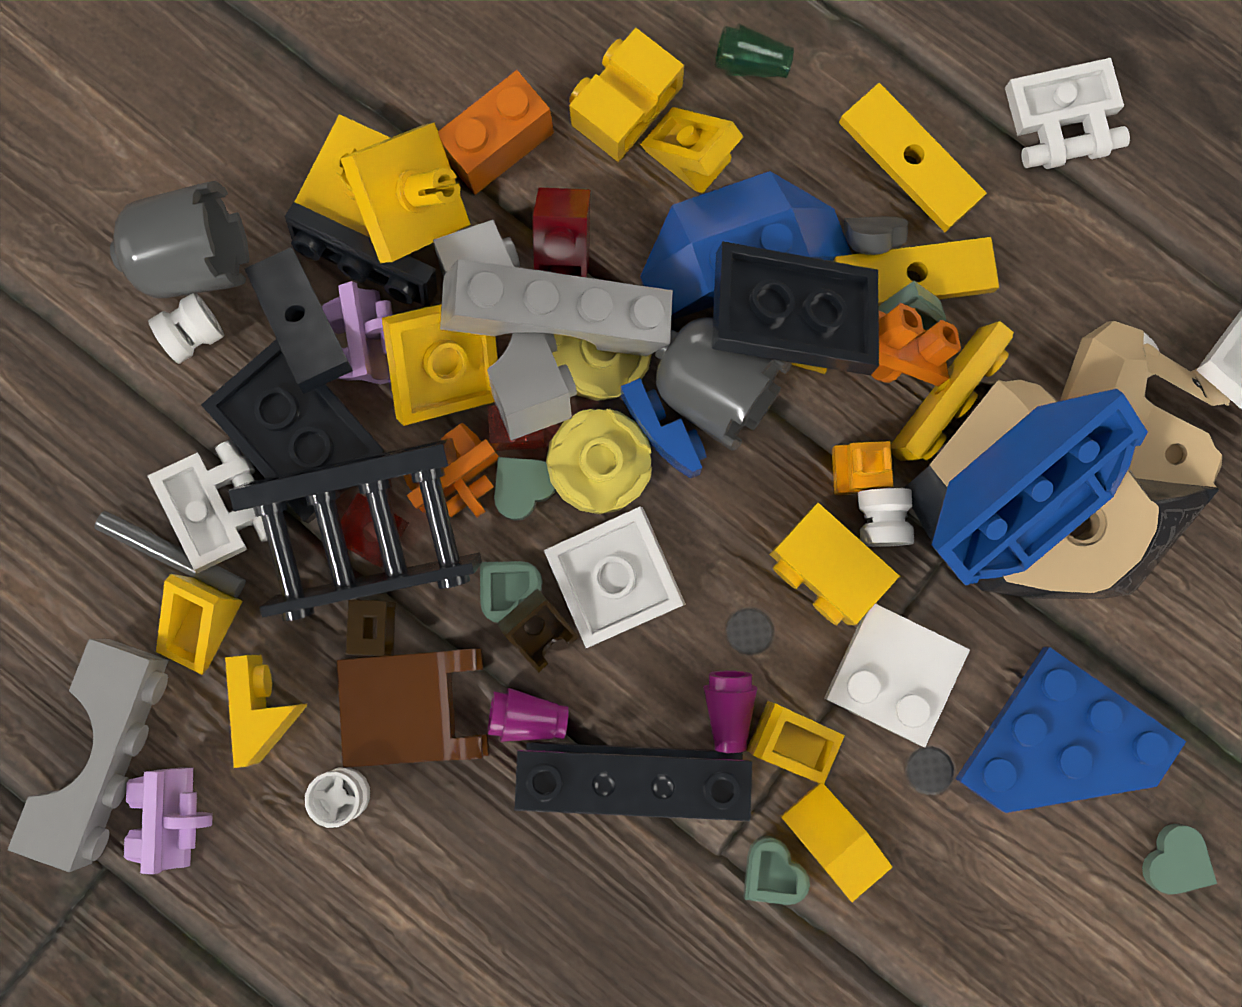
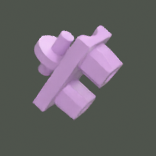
[322,281,393,385]
[124,767,213,874]

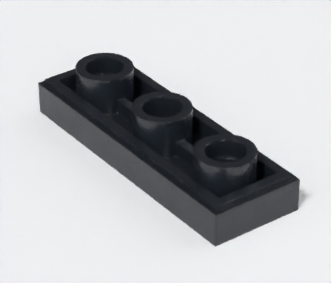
[285,202,438,307]
[244,247,353,394]

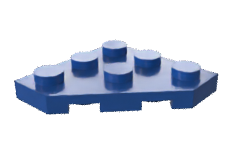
[955,647,1187,813]

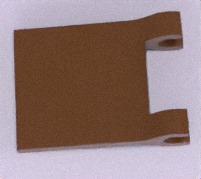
[337,649,489,768]

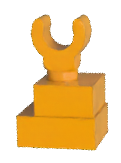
[832,441,893,495]

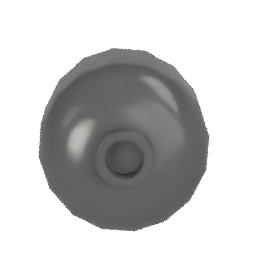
[110,181,250,298]
[655,317,792,451]

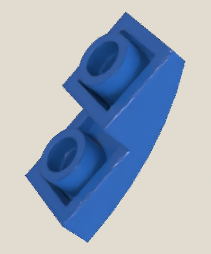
[620,378,707,479]

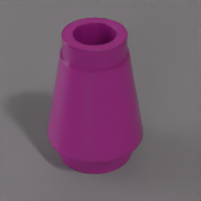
[703,670,758,753]
[488,688,569,742]

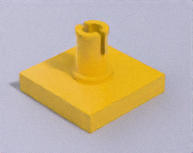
[294,114,390,237]
[340,122,471,263]
[382,304,498,426]

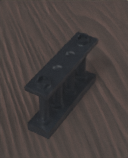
[228,438,482,621]
[514,742,752,821]

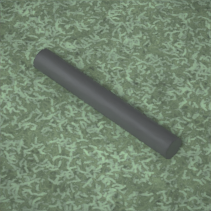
[94,511,246,598]

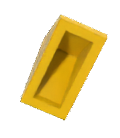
[156,574,243,675]
[747,701,845,784]
[780,782,893,902]

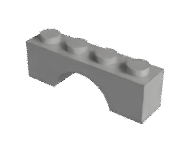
[433,220,577,440]
[440,259,673,356]
[8,639,169,872]

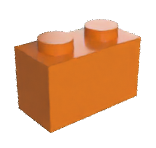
[438,70,554,195]

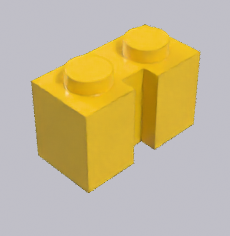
[569,27,684,162]
[769,503,900,626]

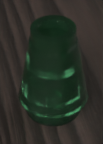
[715,23,794,78]

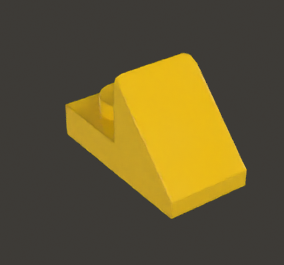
[640,107,743,193]
[225,655,307,768]

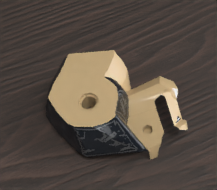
[903,321,1230,599]

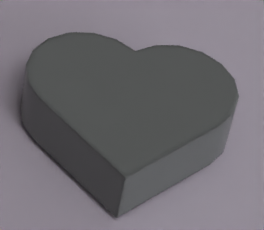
[844,216,908,255]

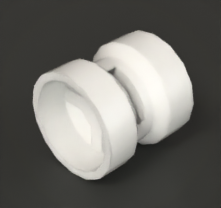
[148,293,224,364]
[858,488,914,547]
[305,767,370,828]

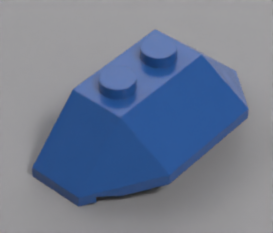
[640,171,852,321]
[932,389,1148,585]

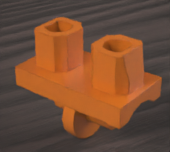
[871,303,961,387]
[403,423,499,518]

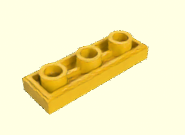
[839,83,987,233]
[833,237,999,306]
[891,321,1014,461]

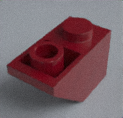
[533,187,591,278]

